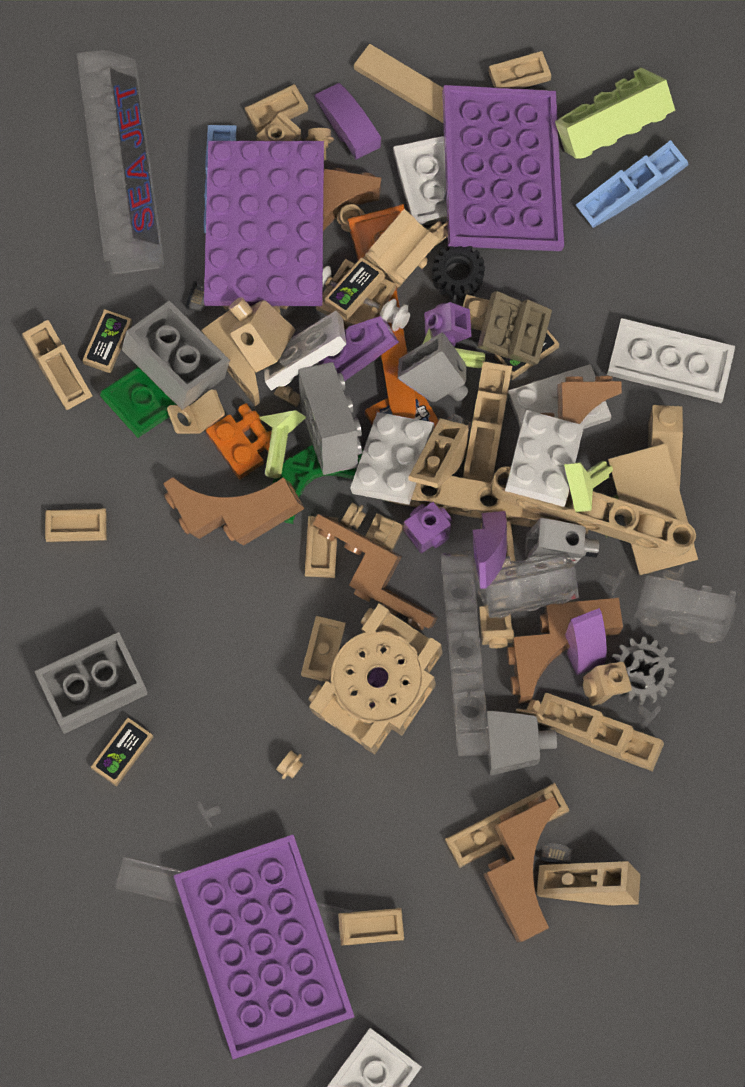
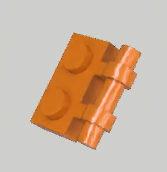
[205,403,271,480]

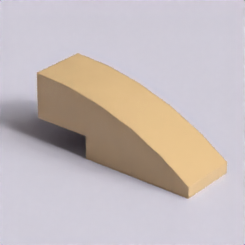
[22,320,92,411]

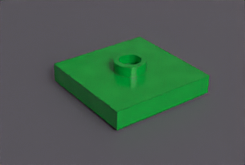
[100,367,177,438]

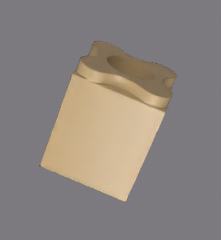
[363,209,440,289]

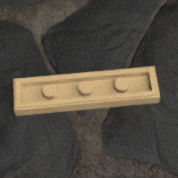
[354,44,443,123]
[445,783,569,868]

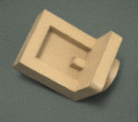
[479,605,514,648]
[583,662,632,706]

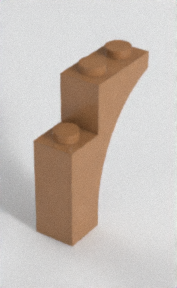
[323,168,381,232]
[540,376,622,424]
[163,477,305,546]
[507,598,623,704]
[483,795,559,942]

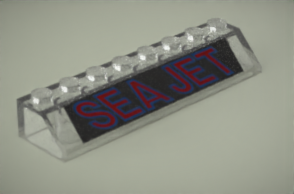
[77,50,165,275]

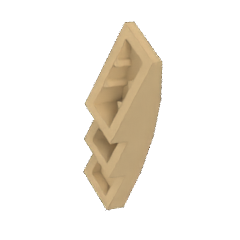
[463,361,512,483]
[537,693,664,772]

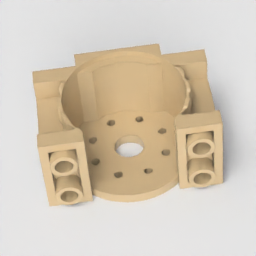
[308,604,443,755]

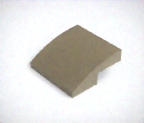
[477,291,552,365]

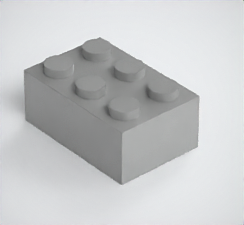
[122,301,230,410]
[298,362,362,475]
[34,632,148,734]

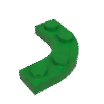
[272,445,364,524]

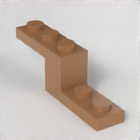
[313,514,438,631]

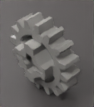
[611,637,677,705]

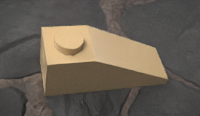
[201,310,260,406]
[648,405,683,490]
[409,418,468,488]
[537,861,640,905]

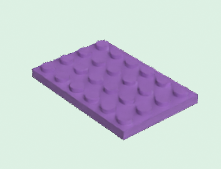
[442,85,564,251]
[204,141,324,306]
[174,834,355,1060]

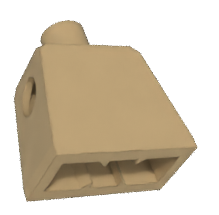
[229,297,295,373]

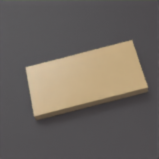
[608,443,698,575]

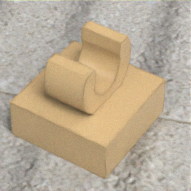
[365,513,404,551]

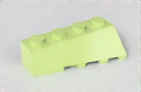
[555,67,675,159]

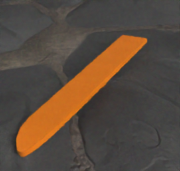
[378,289,416,419]

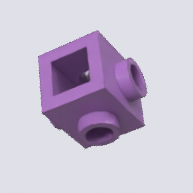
[424,302,472,346]
[403,502,452,554]

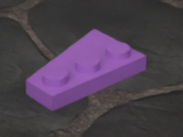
[317,316,399,381]

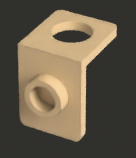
[167,389,225,434]

